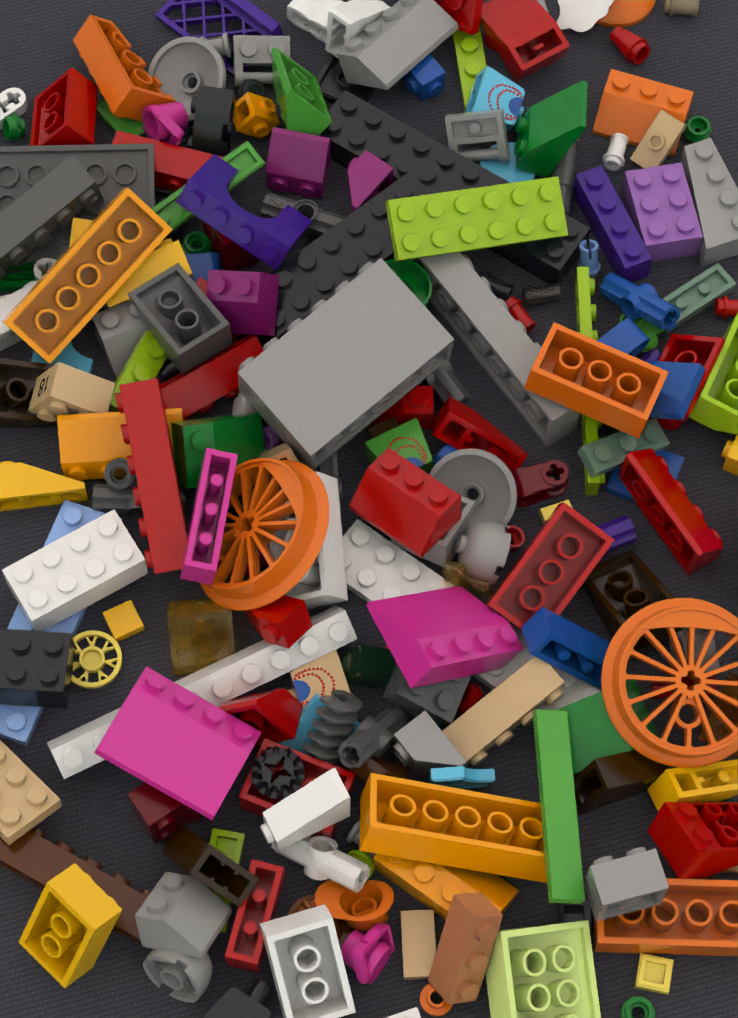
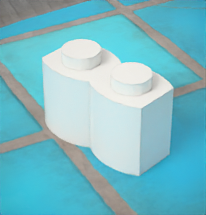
[287,0,345,43]

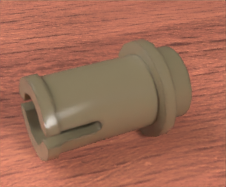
[663,0,699,16]

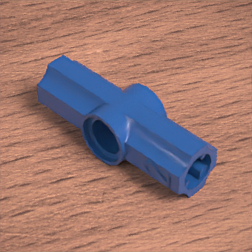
[599,272,680,331]

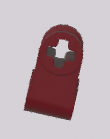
[512,460,569,507]

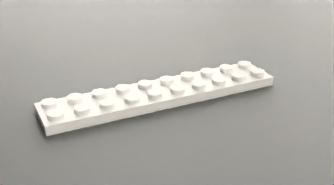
[343,519,602,710]

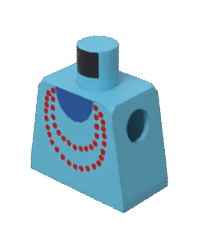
[465,66,528,132]

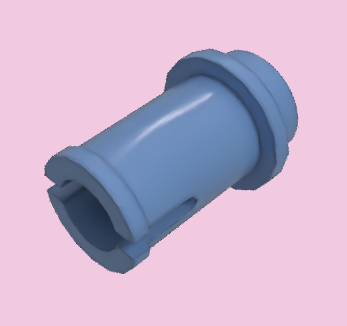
[577,239,601,278]

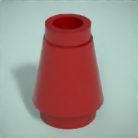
[609,26,650,65]

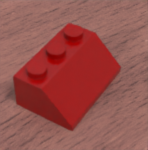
[30,67,98,146]
[647,333,726,431]
[349,448,462,558]

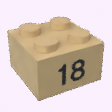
[28,362,115,422]

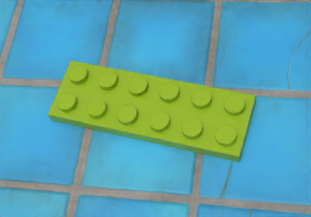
[385,176,568,262]

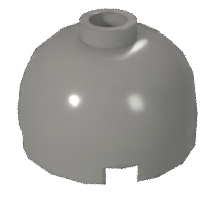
[454,521,511,585]
[143,949,213,1003]

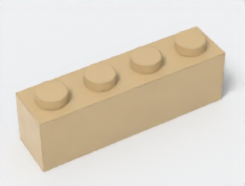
[442,656,566,768]

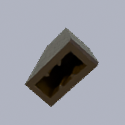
[574,750,668,815]
[161,824,259,907]

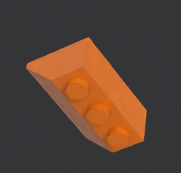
[592,69,694,157]

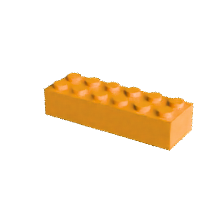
[2,187,173,364]
[359,773,547,883]

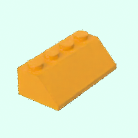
[57,408,183,481]
[373,854,519,920]

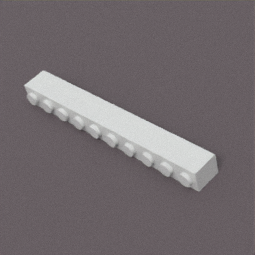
[46,605,358,779]

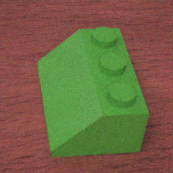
[271,47,332,136]

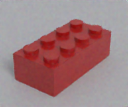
[485,502,614,633]

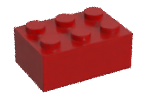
[238,738,356,839]

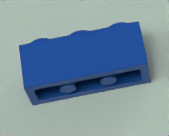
[521,607,610,689]

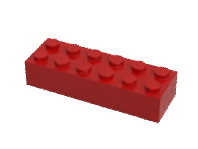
[115,378,188,574]

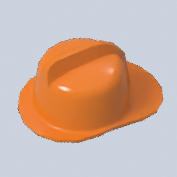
[314,880,394,931]

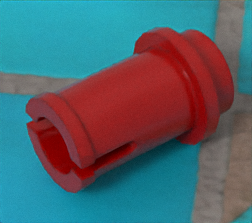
[714,296,738,320]
[505,297,537,334]

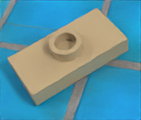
[630,109,687,168]

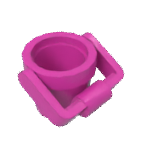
[142,102,188,145]
[341,923,395,985]

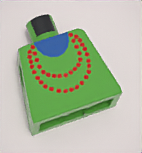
[365,418,433,474]

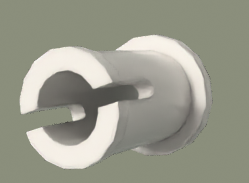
[602,133,629,171]

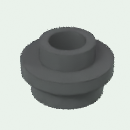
[104,458,136,489]

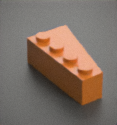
[73,14,176,122]

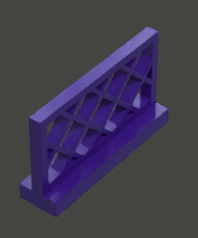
[155,0,283,77]

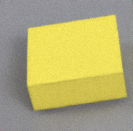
[634,953,674,995]

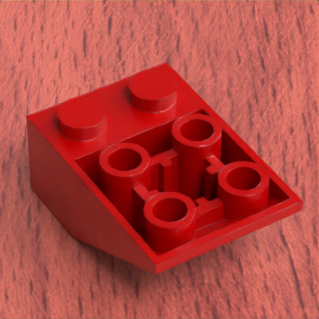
[480,0,570,82]
[647,802,738,879]

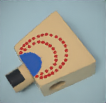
[287,650,351,710]

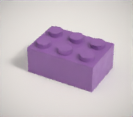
[621,162,703,262]

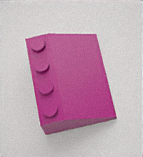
[366,586,524,688]
[94,666,261,820]

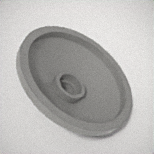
[148,36,226,123]
[429,448,517,529]

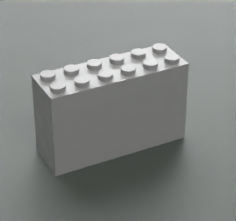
[237,258,454,470]

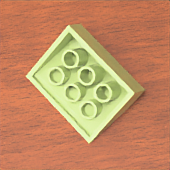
[485,920,601,1018]

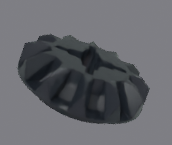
[251,746,305,799]

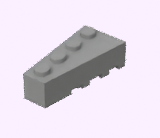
[680,138,738,267]

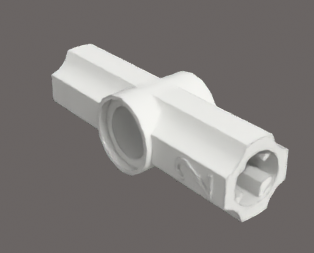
[271,836,371,893]

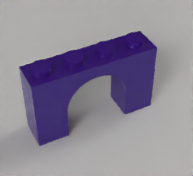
[176,154,312,270]

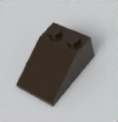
[0,358,76,428]
[582,549,682,651]

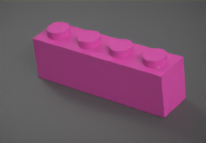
[180,448,238,585]

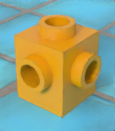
[233,92,280,139]

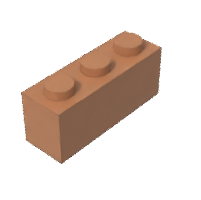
[428,892,503,1005]

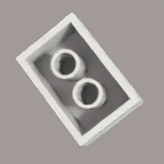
[260,904,356,1018]

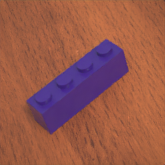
[573,165,652,282]

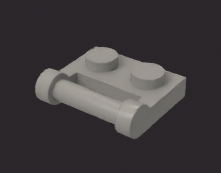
[233,35,291,86]
[445,109,510,162]

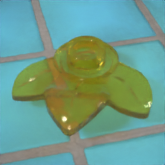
[441,562,493,596]

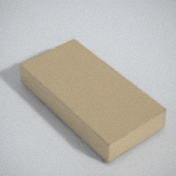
[400,909,436,980]

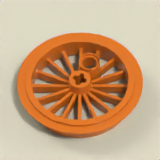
[200,458,329,611]
[601,598,738,768]

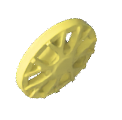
[71,630,123,689]

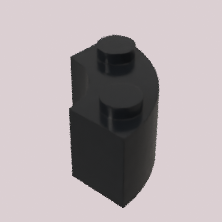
[187,85,236,157]

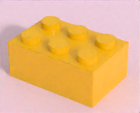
[19,863,123,988]

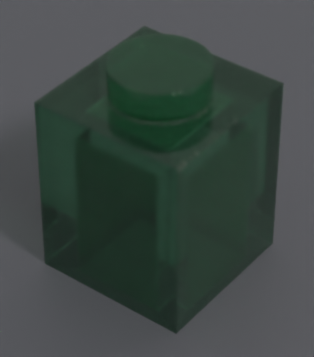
[342,644,394,688]

